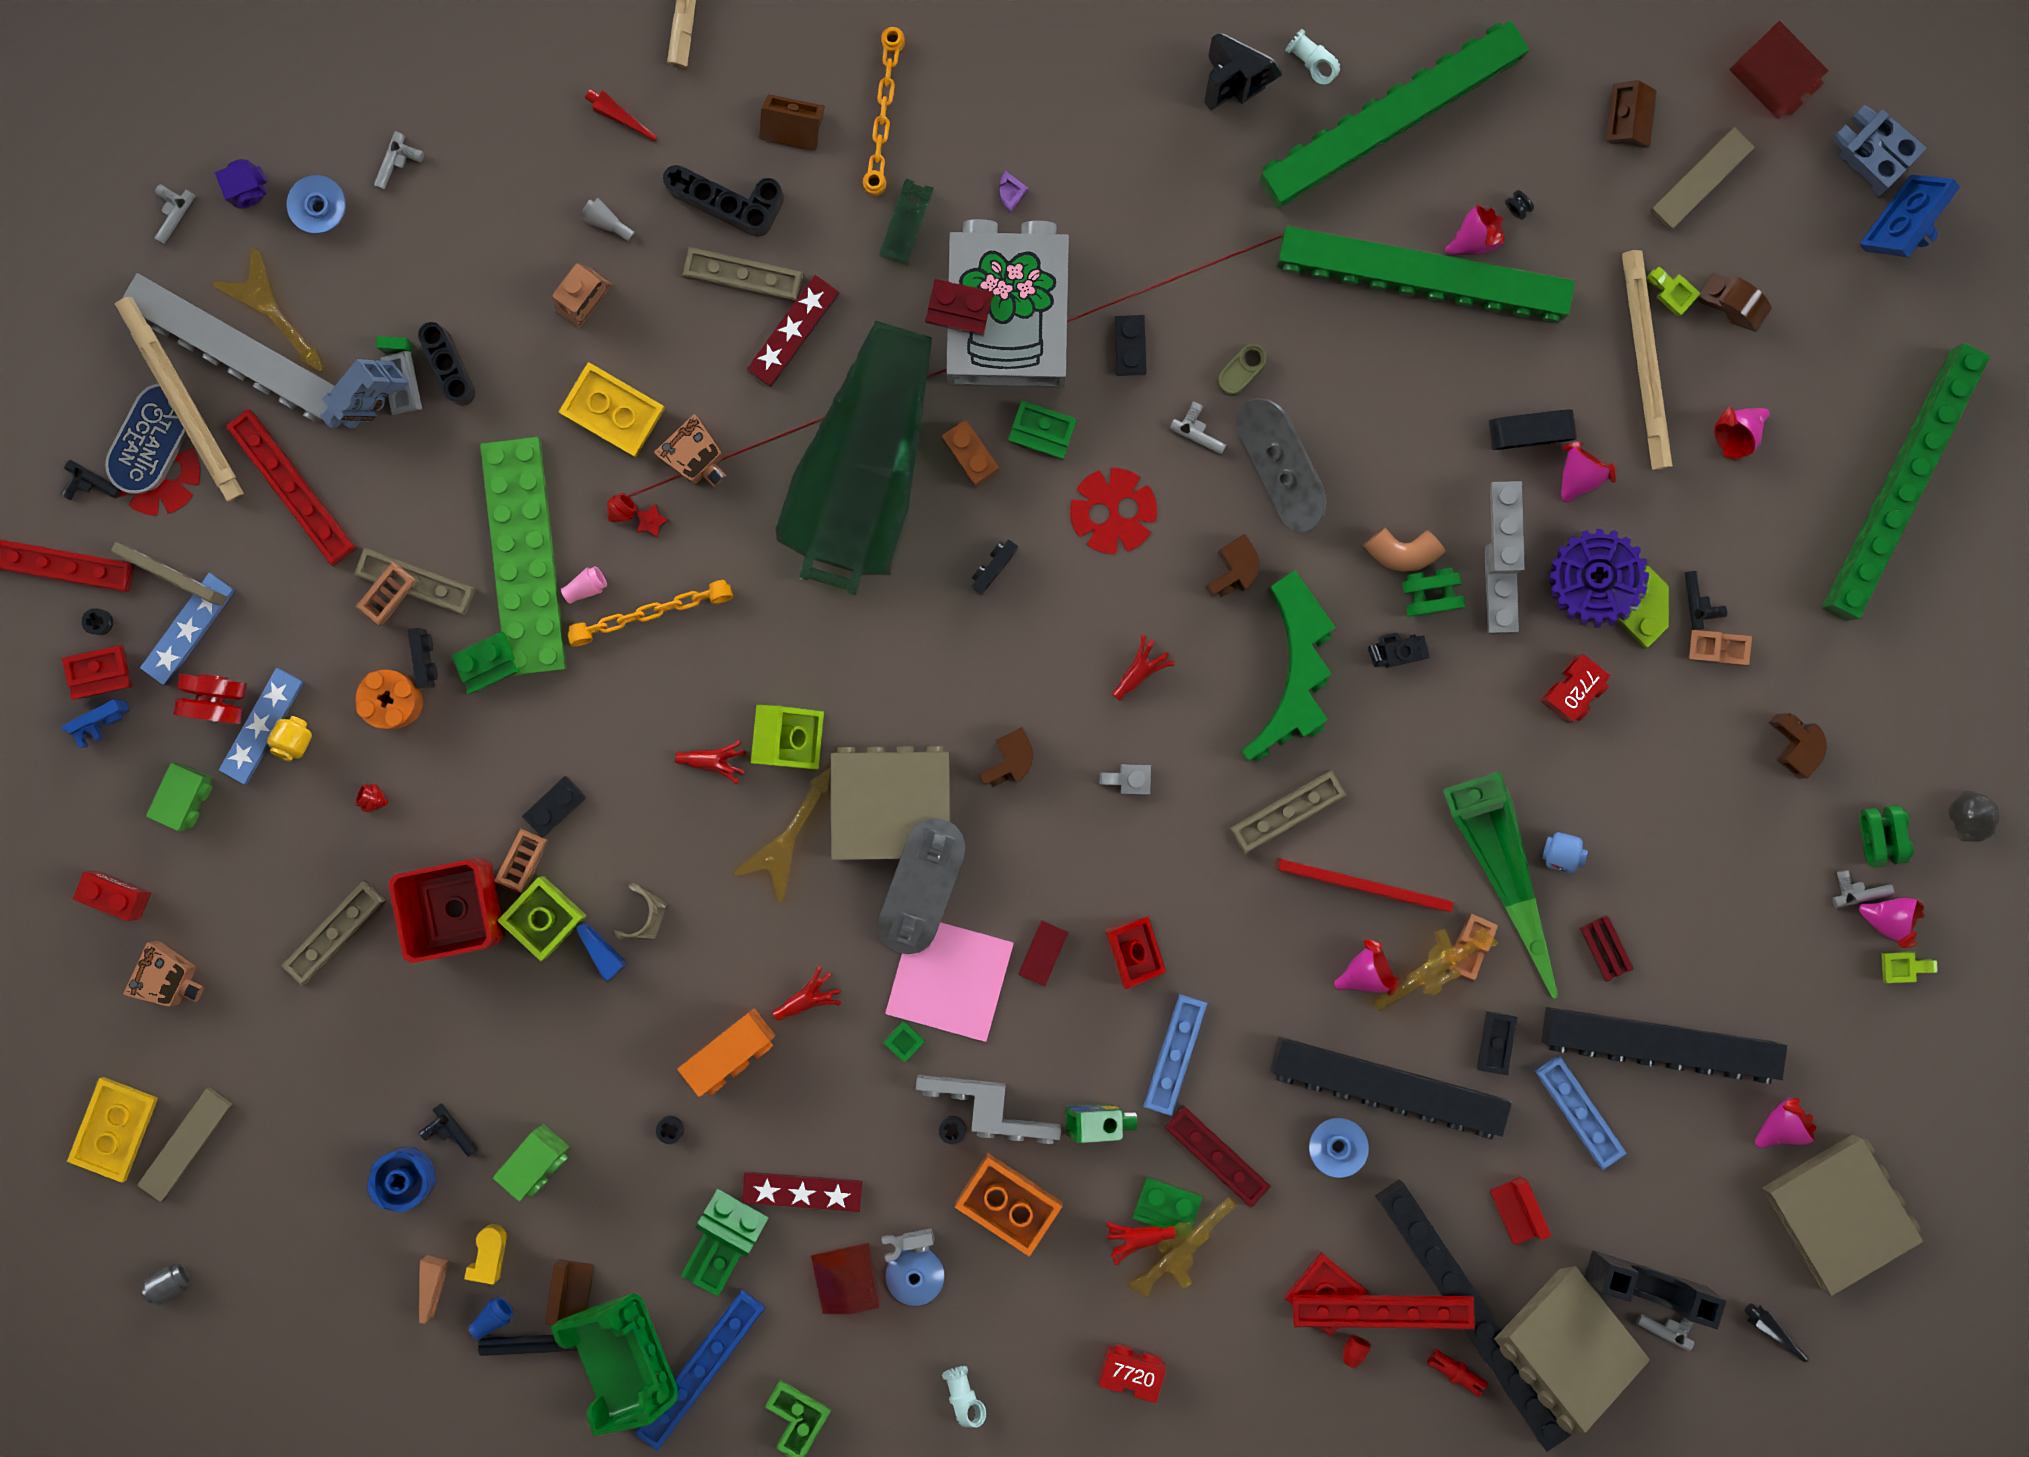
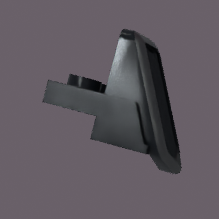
[1204,33,1283,111]

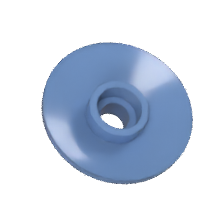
[287,175,346,234]
[1309,1118,1369,1178]
[885,1249,944,1306]

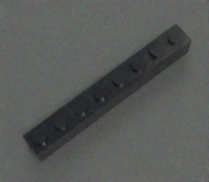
[1541,1007,1788,1084]
[1270,1037,1512,1139]

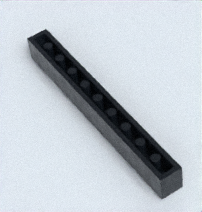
[1375,1179,1572,1452]

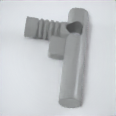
[374,131,424,190]
[154,184,196,245]
[1169,401,1226,455]
[1832,870,1895,909]
[1636,1314,1694,1352]

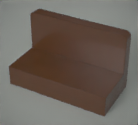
[1606,80,1656,147]
[759,94,825,150]
[545,1259,594,1325]

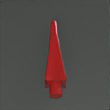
[585,89,657,141]

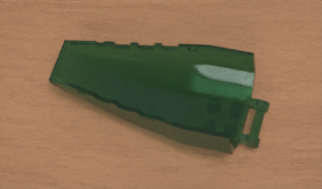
[775,321,932,596]

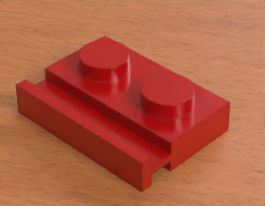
[62,645,133,700]

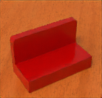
[1490,1176,1552,1245]

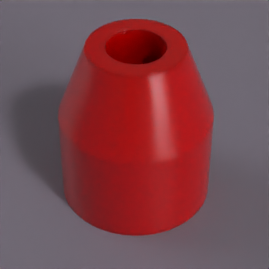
[1343,1335,1371,1368]

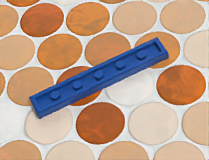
[634,1289,766,1451]

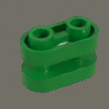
[1402,568,1466,617]
[1859,805,1914,868]

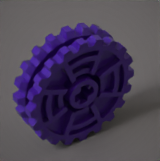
[1549,529,1649,628]

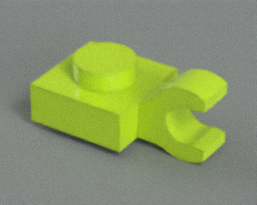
[1646,266,1701,317]
[1881,952,1937,983]

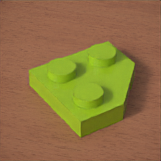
[1617,565,1669,648]

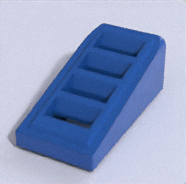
[576,923,627,982]

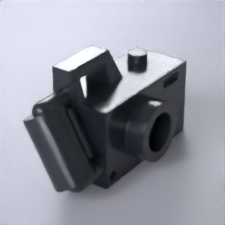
[1368,633,1430,668]

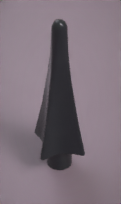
[1745,1303,1808,1362]

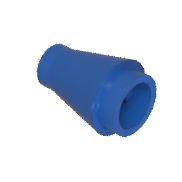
[469,1297,513,1340]

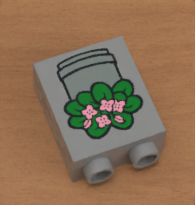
[947,219,1069,387]

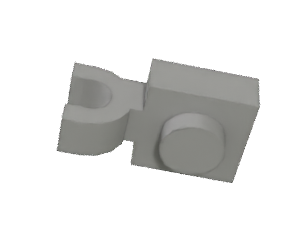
[1099,764,1151,794]
[882,1228,935,1262]

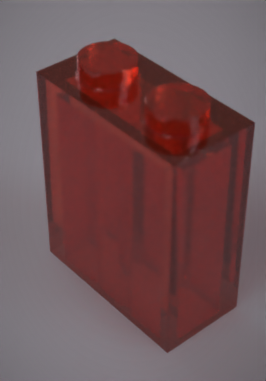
[1729,20,1829,119]

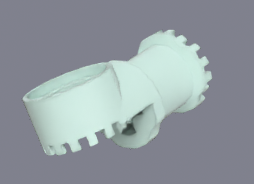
[1285,29,1340,84]
[942,1366,986,1428]

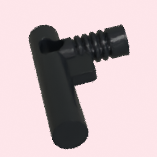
[60,460,122,500]
[1685,571,1727,630]
[419,1103,477,1157]

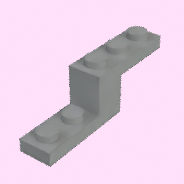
[1484,481,1525,633]
[916,1075,1061,1144]

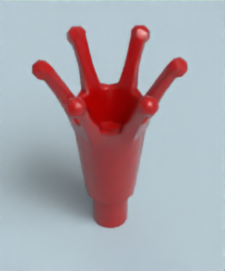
[1112,635,1175,701]
[675,740,746,784]
[773,966,841,1021]
[1106,1221,1176,1265]

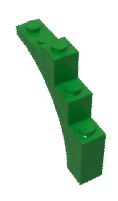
[1240,570,1336,762]

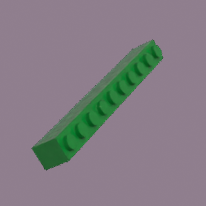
[1259,20,1530,209]
[1276,226,1575,323]
[1822,343,1991,621]

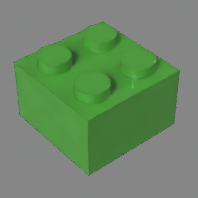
[492,1124,570,1202]

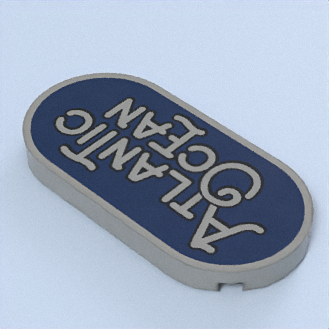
[105,384,188,495]

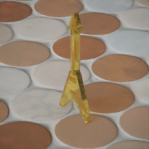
[212,248,324,372]
[734,768,831,902]

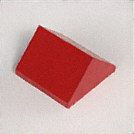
[1105,916,1166,989]

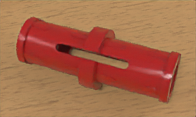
[1427,1348,1488,1397]

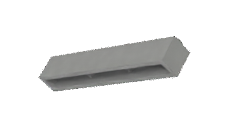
[122,273,334,424]

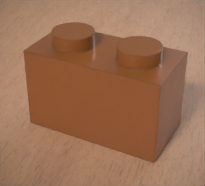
[942,419,999,489]

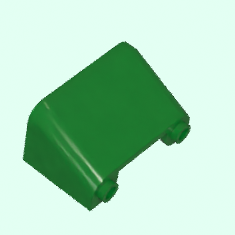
[550,1293,678,1436]

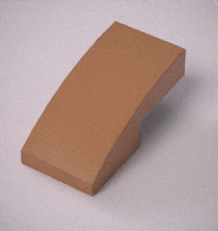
[1689,630,1752,666]
[1445,914,1498,982]

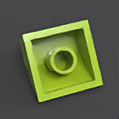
[751,704,824,770]

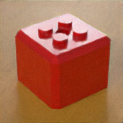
[388,858,506,964]

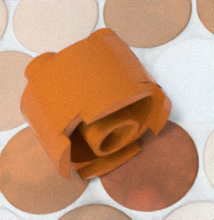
[356,670,424,730]

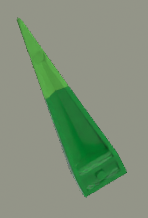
[1443,770,1558,999]

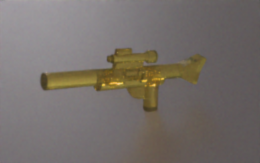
[1373,927,1499,1011]
[1128,1196,1237,1298]

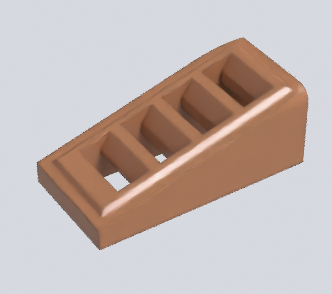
[355,561,417,626]
[494,828,548,896]
[419,1255,449,1324]

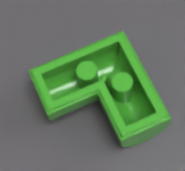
[765,1379,831,1457]

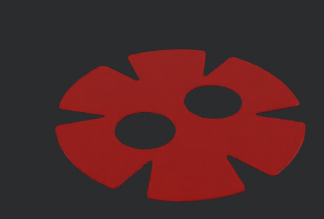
[120,448,200,516]
[1070,468,1157,554]

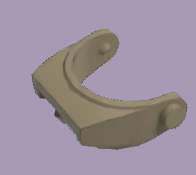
[613,882,667,939]

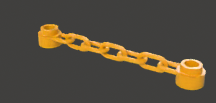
[863,27,905,196]
[567,580,733,647]

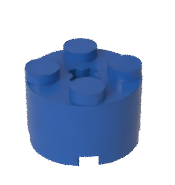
[367,1147,436,1212]

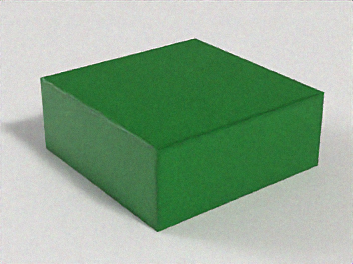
[376,336,413,355]
[883,1020,925,1063]

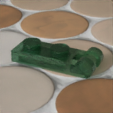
[880,178,934,265]

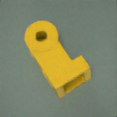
[464,1224,507,1285]

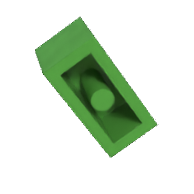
[146,763,213,831]

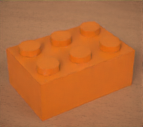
[677,1008,776,1097]
[955,1152,1062,1257]

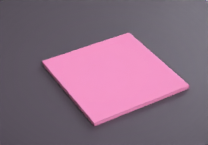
[885,922,1014,1042]

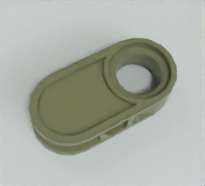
[1217,344,1267,396]

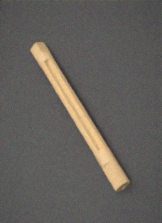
[667,0,696,69]
[1622,250,1673,470]
[114,297,244,501]

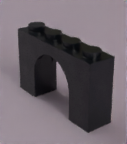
[1584,1250,1727,1330]

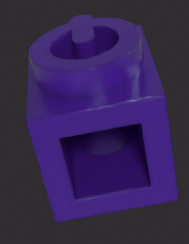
[215,159,267,208]

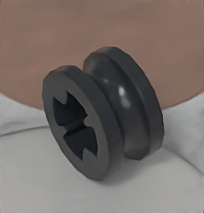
[1505,190,1534,220]
[82,608,113,635]
[656,1116,684,1144]
[939,1116,966,1144]

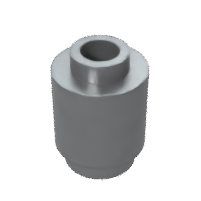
[142,1264,191,1306]

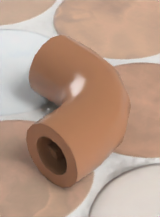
[1363,527,1446,572]

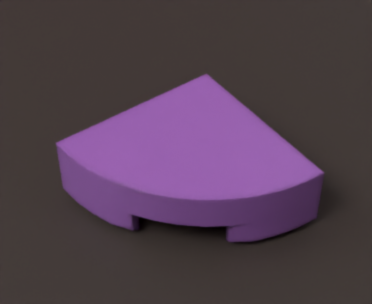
[999,170,1029,213]

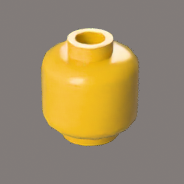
[267,716,312,762]

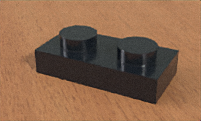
[1115,315,1147,376]
[972,539,1018,595]
[407,628,438,689]
[522,776,587,838]
[1477,1011,1518,1075]

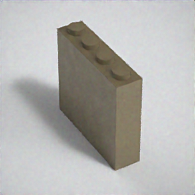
[831,746,950,860]
[1762,1135,1924,1296]
[1494,1266,1650,1434]

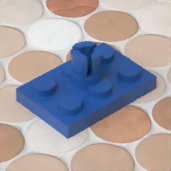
[1860,175,1960,258]

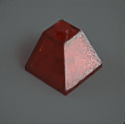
[811,1242,881,1314]

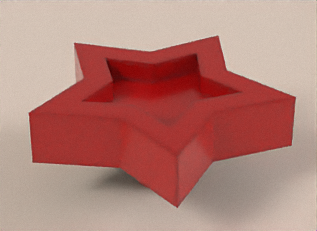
[636,504,669,538]

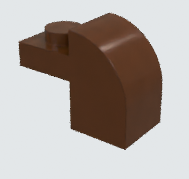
[1697,273,1772,332]
[1205,533,1259,598]
[1769,713,1827,779]
[979,727,1033,787]

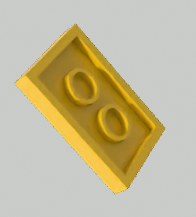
[559,362,665,458]
[67,1077,158,1183]

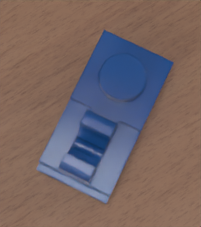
[61,699,130,748]

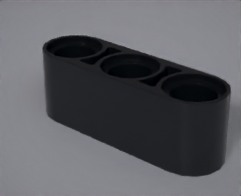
[418,322,475,406]
[1489,409,1577,450]

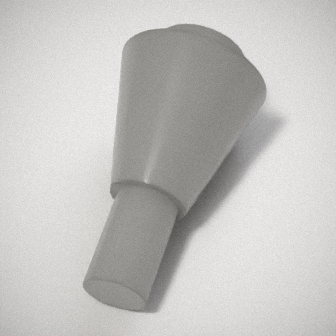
[581,198,635,241]

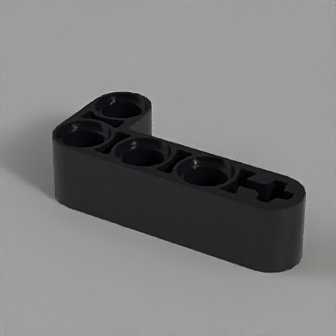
[663,165,784,237]

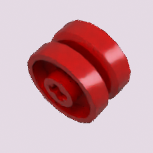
[173,674,247,724]

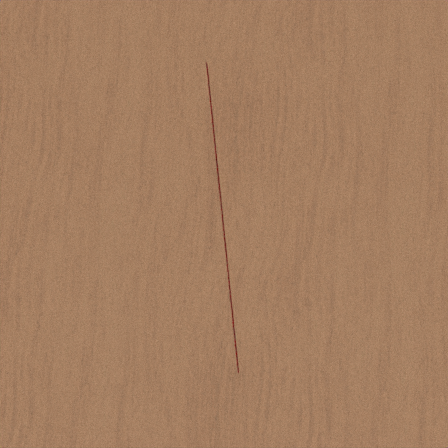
[628,235,1282,497]

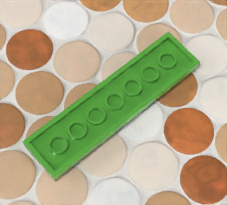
[480,437,567,676]

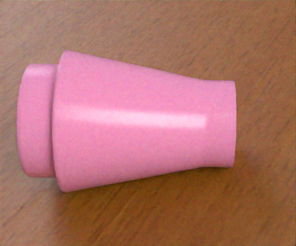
[561,566,607,604]

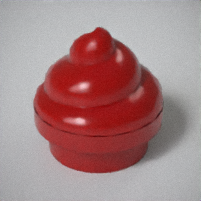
[607,493,637,523]
[355,783,388,813]

